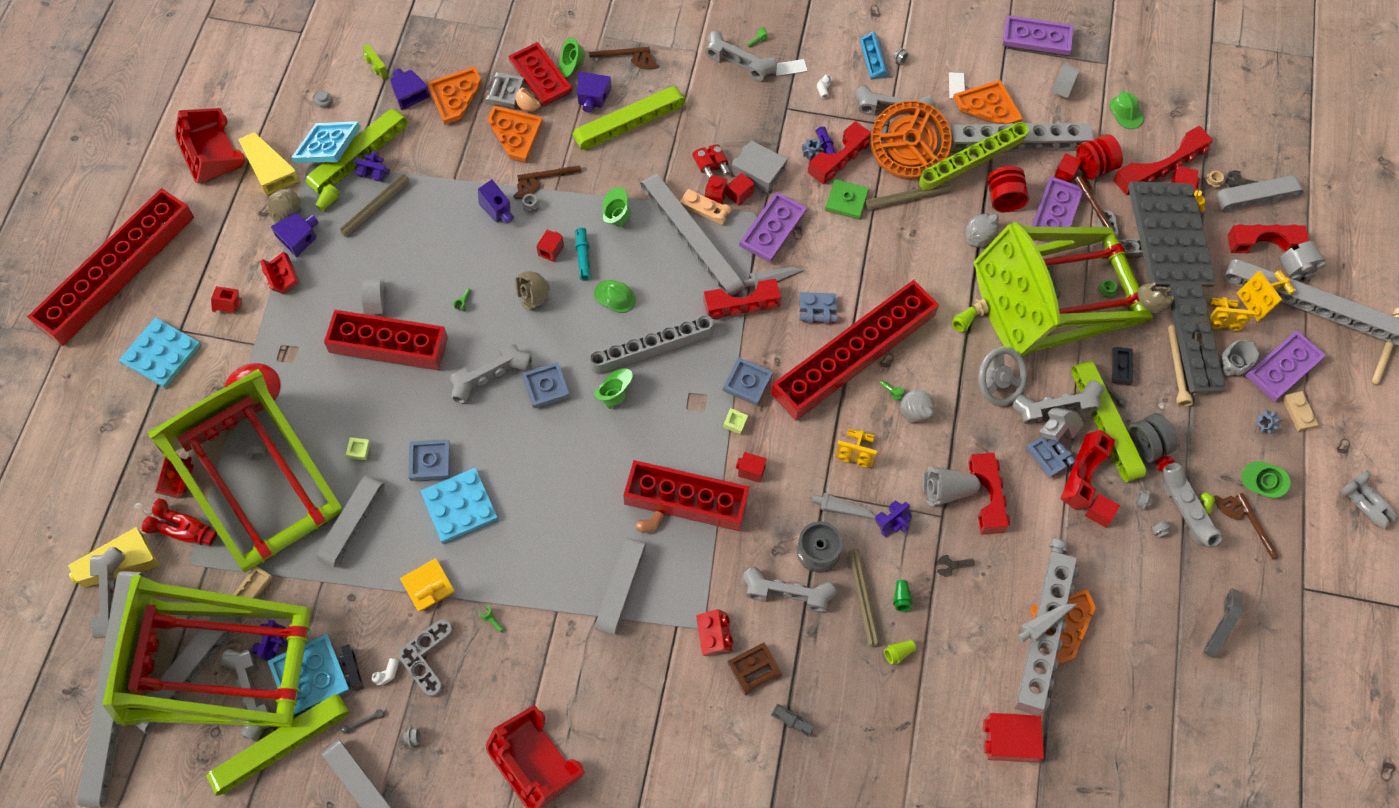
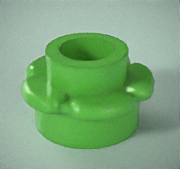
[1099,279,1117,297]

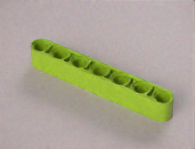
[572,86,686,150]
[305,108,408,194]
[919,122,1029,190]
[1071,361,1146,482]
[206,694,349,796]

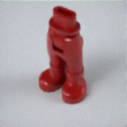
[142,498,217,546]

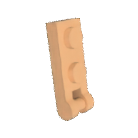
[680,189,732,225]

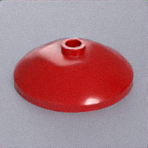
[224,363,281,413]

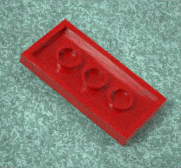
[508,42,572,106]

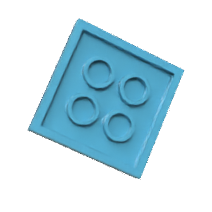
[291,122,361,163]
[119,317,202,389]
[420,467,498,544]
[268,634,351,718]

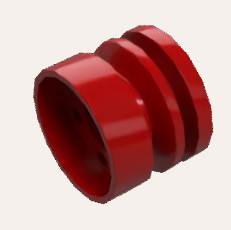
[1076,134,1123,179]
[987,166,1030,213]

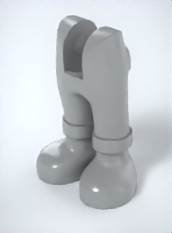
[1339,470,1399,529]

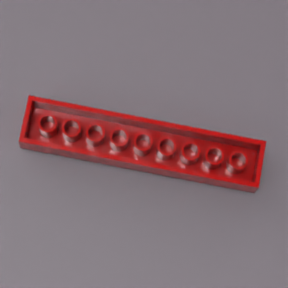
[27,188,194,346]
[771,279,939,421]

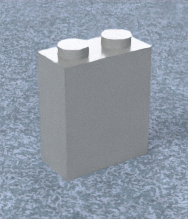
[731,140,787,193]

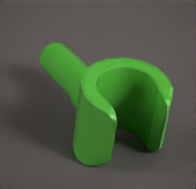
[747,27,768,47]
[453,288,471,311]
[879,380,904,400]
[479,606,503,632]

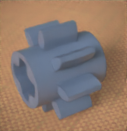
[802,138,824,161]
[1256,410,1283,434]

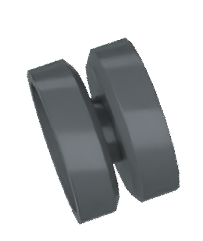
[1128,413,1178,463]
[797,521,843,573]

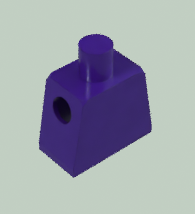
[390,69,430,110]
[577,72,612,113]
[478,179,514,224]
[271,213,319,257]

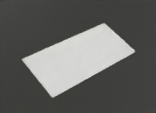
[775,59,807,76]
[949,72,965,98]

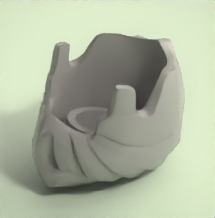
[965,213,999,248]
[1221,340,1259,376]
[900,389,935,423]

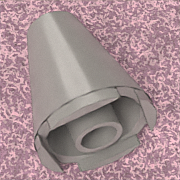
[922,467,980,506]

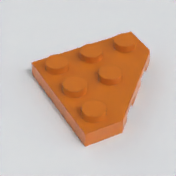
[427,66,482,125]
[953,80,1023,124]
[488,105,543,162]
[1029,589,1096,665]

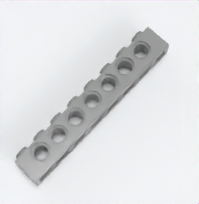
[950,123,1093,152]
[1015,551,1078,716]

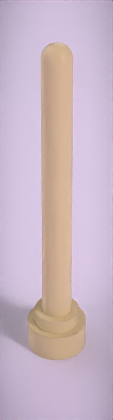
[1372,308,1399,384]
[1168,325,1193,407]

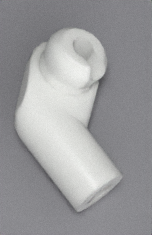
[817,74,832,99]
[372,658,400,685]

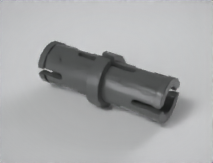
[771,704,815,737]

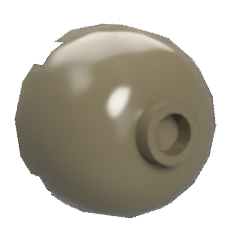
[515,271,550,310]

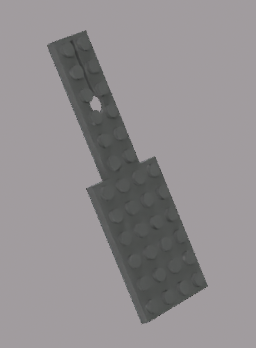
[1128,181,1226,393]

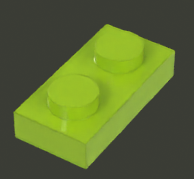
[362,44,389,80]

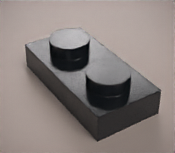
[1112,347,1133,386]
[340,644,364,691]

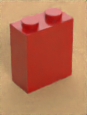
[983,713,1044,763]

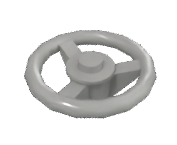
[978,346,1028,407]

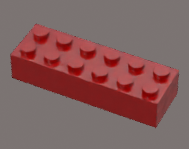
[324,309,448,370]
[623,460,749,531]

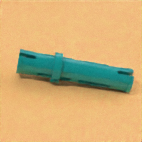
[575,227,591,281]

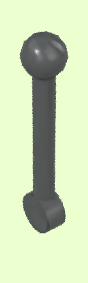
[1047,265,1061,299]
[1101,377,1125,406]
[341,709,384,734]

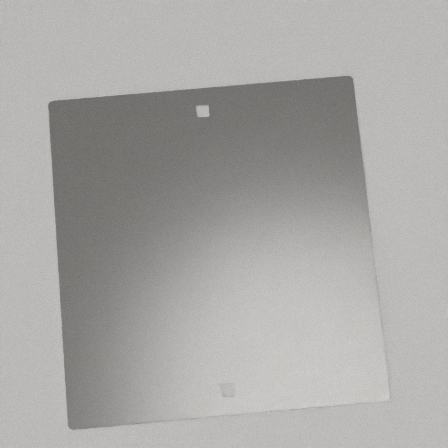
[190,164,757,629]

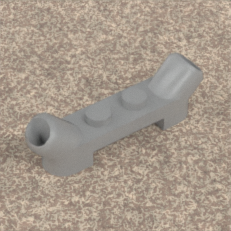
[705,31,777,81]
[855,85,935,118]
[449,344,532,403]
[1012,380,1104,424]
[1163,463,1223,548]
[90,547,125,639]
[742,567,837,612]
[220,649,272,742]

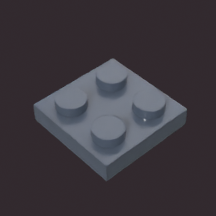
[722,357,773,406]
[522,362,570,409]
[409,440,450,481]

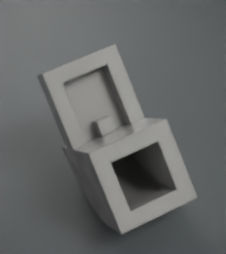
[1052,63,1080,98]
[361,278,385,315]
[1040,407,1084,441]

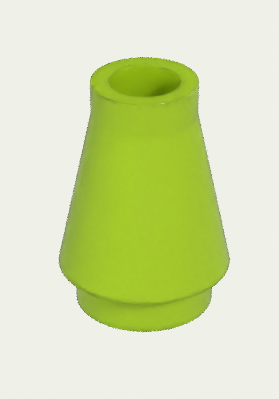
[315,184,340,212]
[952,307,977,332]
[884,639,916,664]

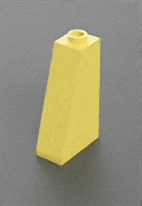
[238,132,299,196]
[68,527,160,588]

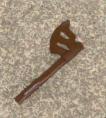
[589,46,659,69]
[513,165,581,198]
[1075,174,1113,228]
[1214,493,1279,559]

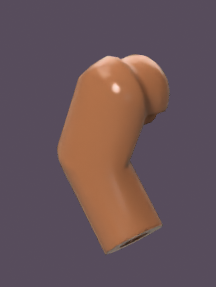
[636,511,664,533]

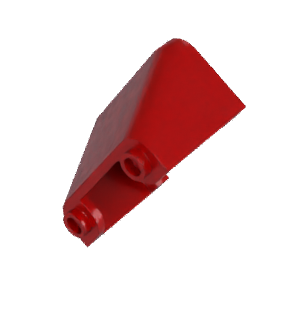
[175,108,245,183]
[486,705,585,808]

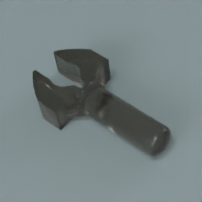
[1225,170,1258,188]
[936,555,975,577]

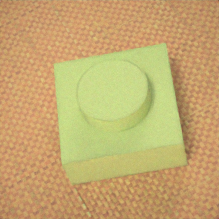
[722,408,748,434]
[346,437,370,460]

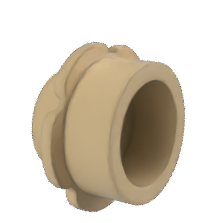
[1206,171,1224,188]
[973,299,989,317]

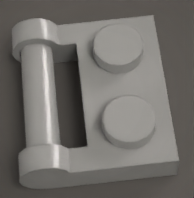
[485,72,524,109]

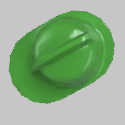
[559,37,585,78]
[1110,90,1143,129]
[603,187,631,228]
[594,280,636,313]
[594,368,633,409]
[1241,461,1291,498]

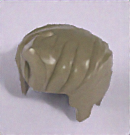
[267,188,302,224]
[1137,282,1174,313]

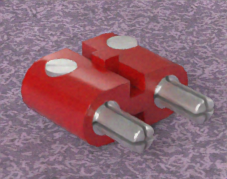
[692,144,730,179]

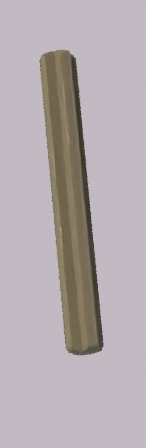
[339,174,409,237]
[866,182,951,210]
[848,549,880,647]

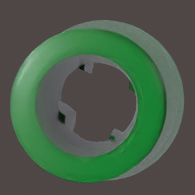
[893,580,913,612]

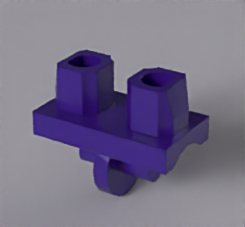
[354,151,390,182]
[875,500,912,537]
[251,620,288,662]

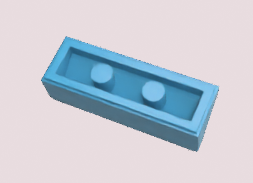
[860,31,890,80]

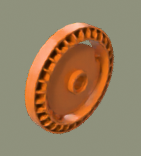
[870,101,952,179]

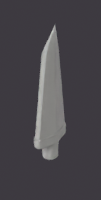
[743,267,803,289]
[812,493,875,519]
[1017,604,1077,643]

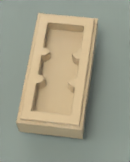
[233,566,273,599]

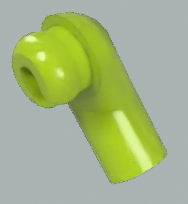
[1200,492,1215,515]

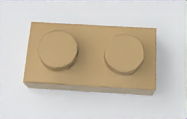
[1282,391,1318,432]

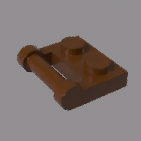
[728,642,782,696]

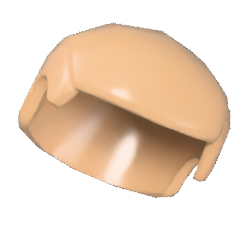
[515,88,541,112]

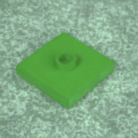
[825,179,869,219]

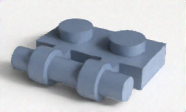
[799,292,837,324]
[1026,437,1075,479]

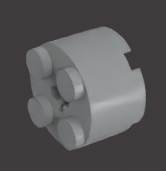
[1280,241,1327,281]

